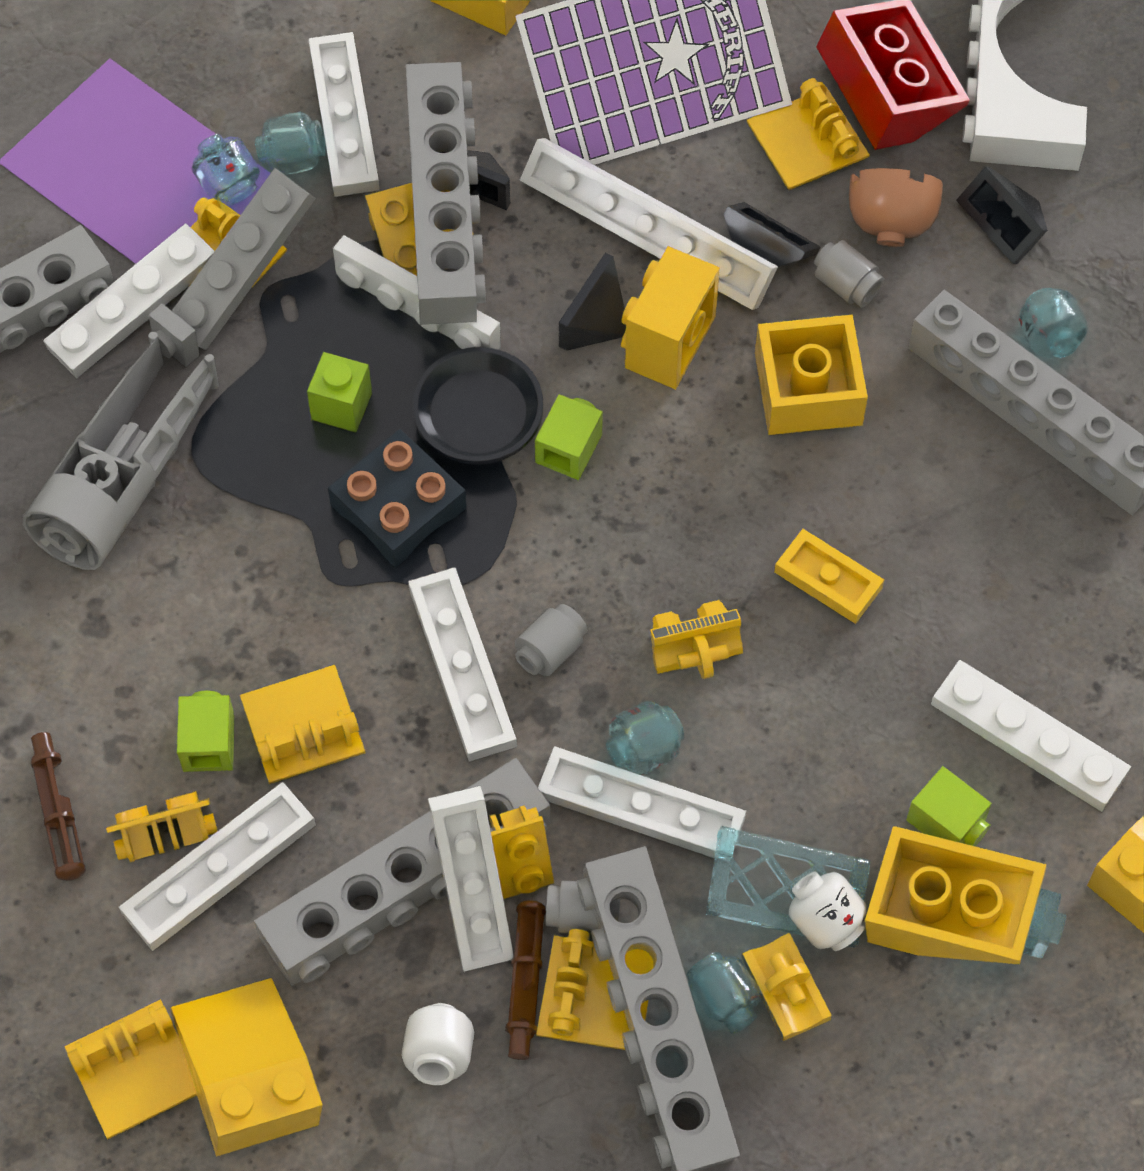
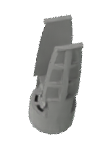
[23,332,219,570]

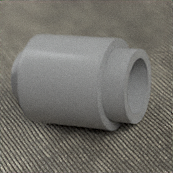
[814,240,885,308]
[515,604,588,676]
[546,880,620,934]

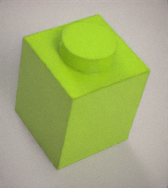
[307,352,372,432]
[535,394,603,480]
[177,691,235,772]
[906,766,992,846]

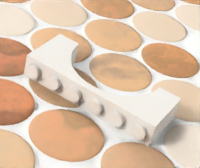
[962,0,1087,171]

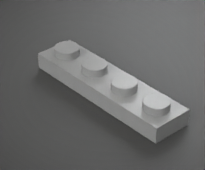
[172,168,316,350]

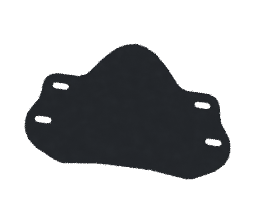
[191,240,517,586]

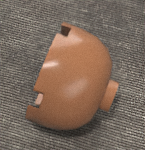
[849,168,943,247]

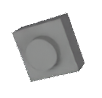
[148,303,199,367]

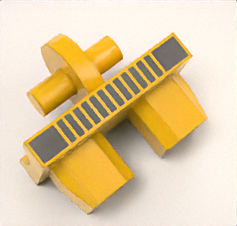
[650,600,743,679]
[742,933,832,1041]

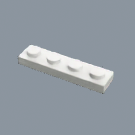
[309,32,380,197]
[43,223,214,379]
[333,235,501,350]
[408,567,517,762]
[931,660,1131,812]
[538,746,746,863]
[119,782,316,951]
[428,786,514,972]

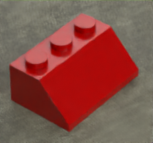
[816,0,970,150]

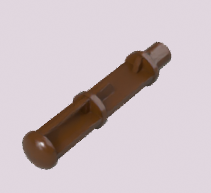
[31,732,86,881]
[505,900,546,1060]

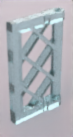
[706,826,870,948]

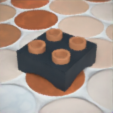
[328,429,467,568]

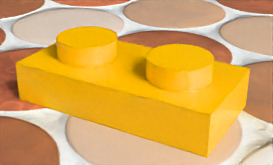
[774,529,884,624]

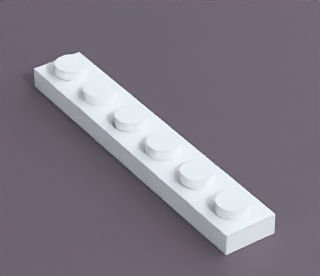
[520,138,778,310]

